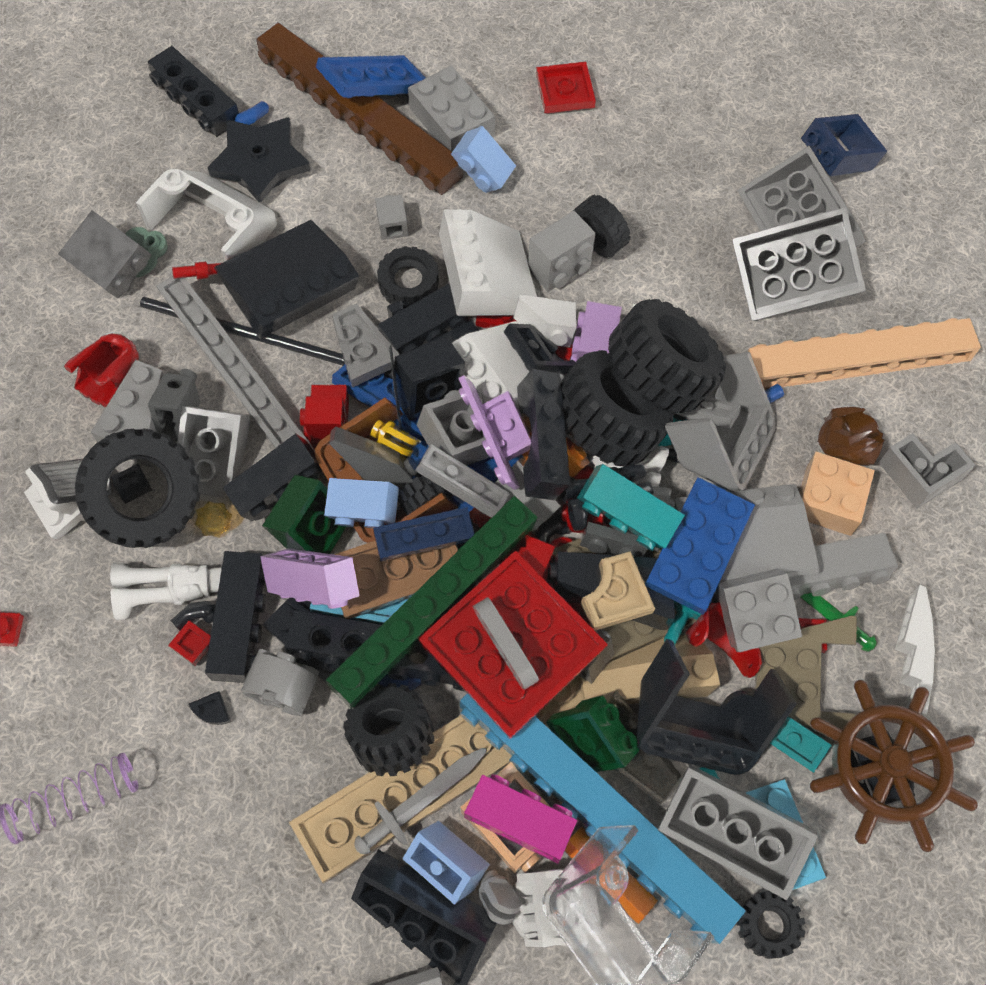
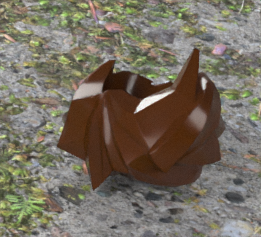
[817,407,885,465]

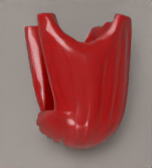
[64,333,139,407]

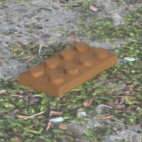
[334,541,458,619]

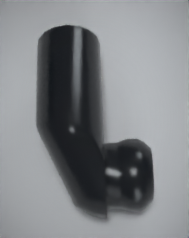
[535,515,569,544]
[170,601,215,631]

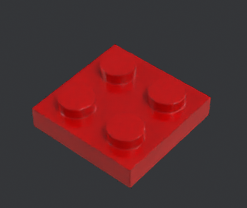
[536,61,596,114]

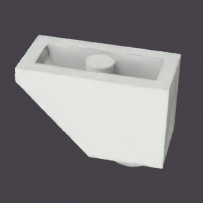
[514,294,576,347]

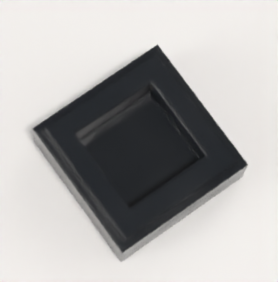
[111,464,152,504]

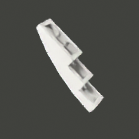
[895,585,935,716]

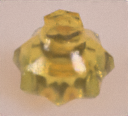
[194,500,233,538]

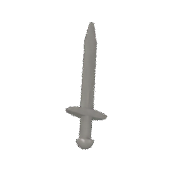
[354,748,486,854]

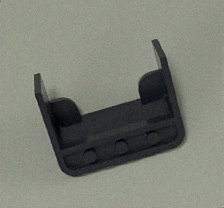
[637,639,797,775]

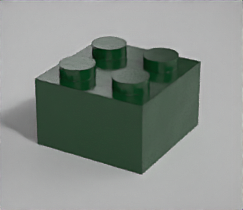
[262,475,346,554]

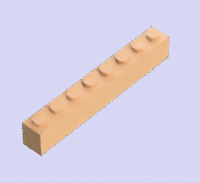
[748,318,981,390]

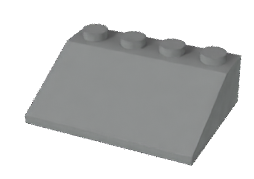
[738,146,866,247]
[733,207,866,321]
[674,484,820,582]

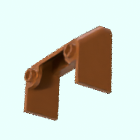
[315,397,458,543]

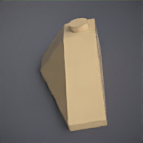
[579,635,720,705]

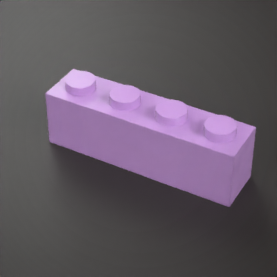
[260,548,360,609]

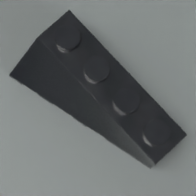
[351,849,497,985]

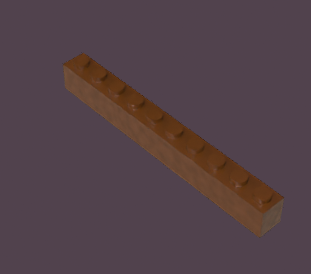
[256,22,464,195]

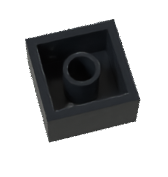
[393,338,465,420]

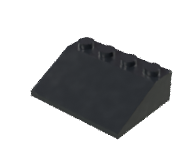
[214,220,360,339]

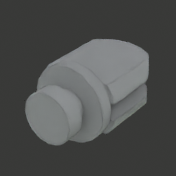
[479,870,522,925]

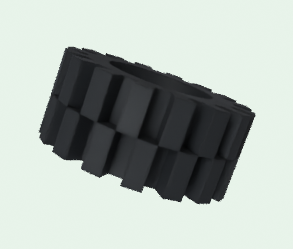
[398,475,455,515]
[737,891,805,959]

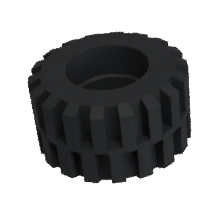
[343,683,435,777]

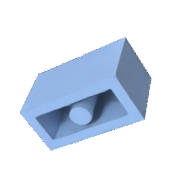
[451,126,516,193]
[324,478,399,528]
[403,821,490,905]

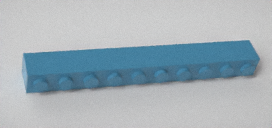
[459,694,746,944]

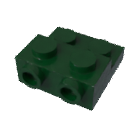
[546,695,639,772]

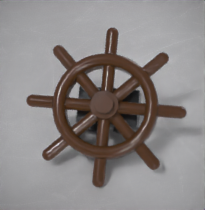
[810,680,978,852]

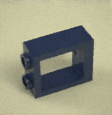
[801,114,887,176]

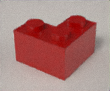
[300,385,349,449]

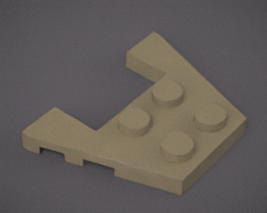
[755,616,857,729]

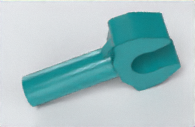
[664,601,702,645]

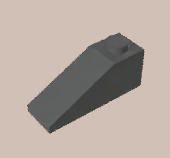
[329,427,419,491]

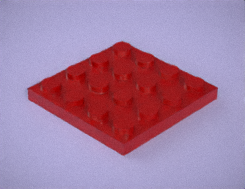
[418,550,608,739]

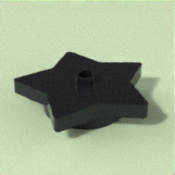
[207,117,310,202]

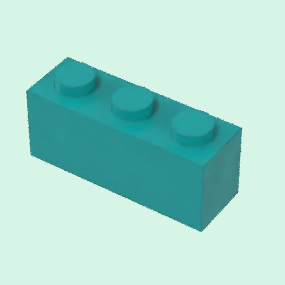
[577,464,685,551]

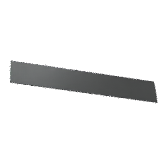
[389,344,405,456]

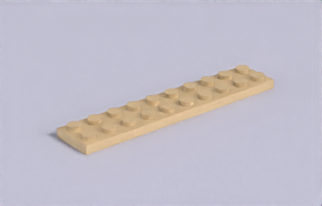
[289,675,583,884]

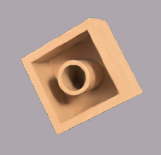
[799,452,875,536]

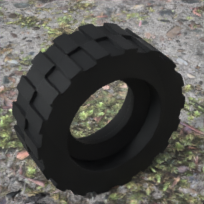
[573,194,631,258]
[377,246,439,305]

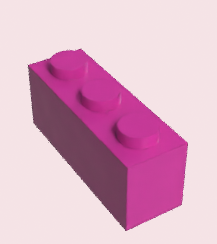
[464,774,577,864]

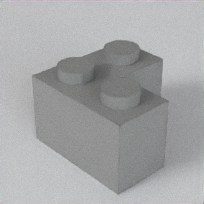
[879,433,976,509]

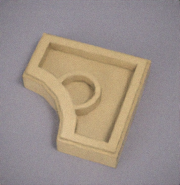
[581,551,655,631]

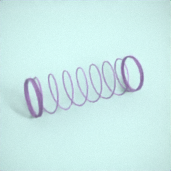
[0,752,138,845]

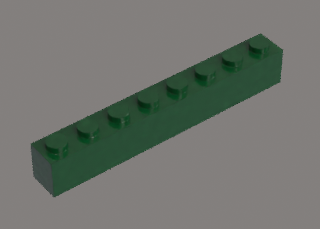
[326,495,538,709]

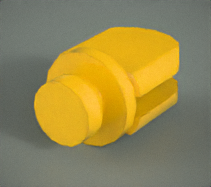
[371,420,419,457]

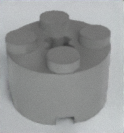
[241,649,320,716]

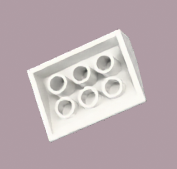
[439,209,537,316]
[452,321,564,433]

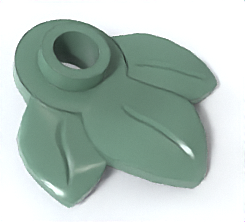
[125,227,168,278]

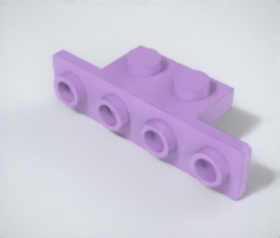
[459,375,531,490]

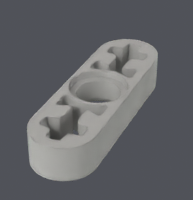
[473,597,539,690]

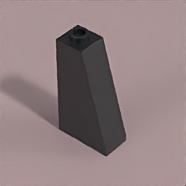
[547,551,675,630]

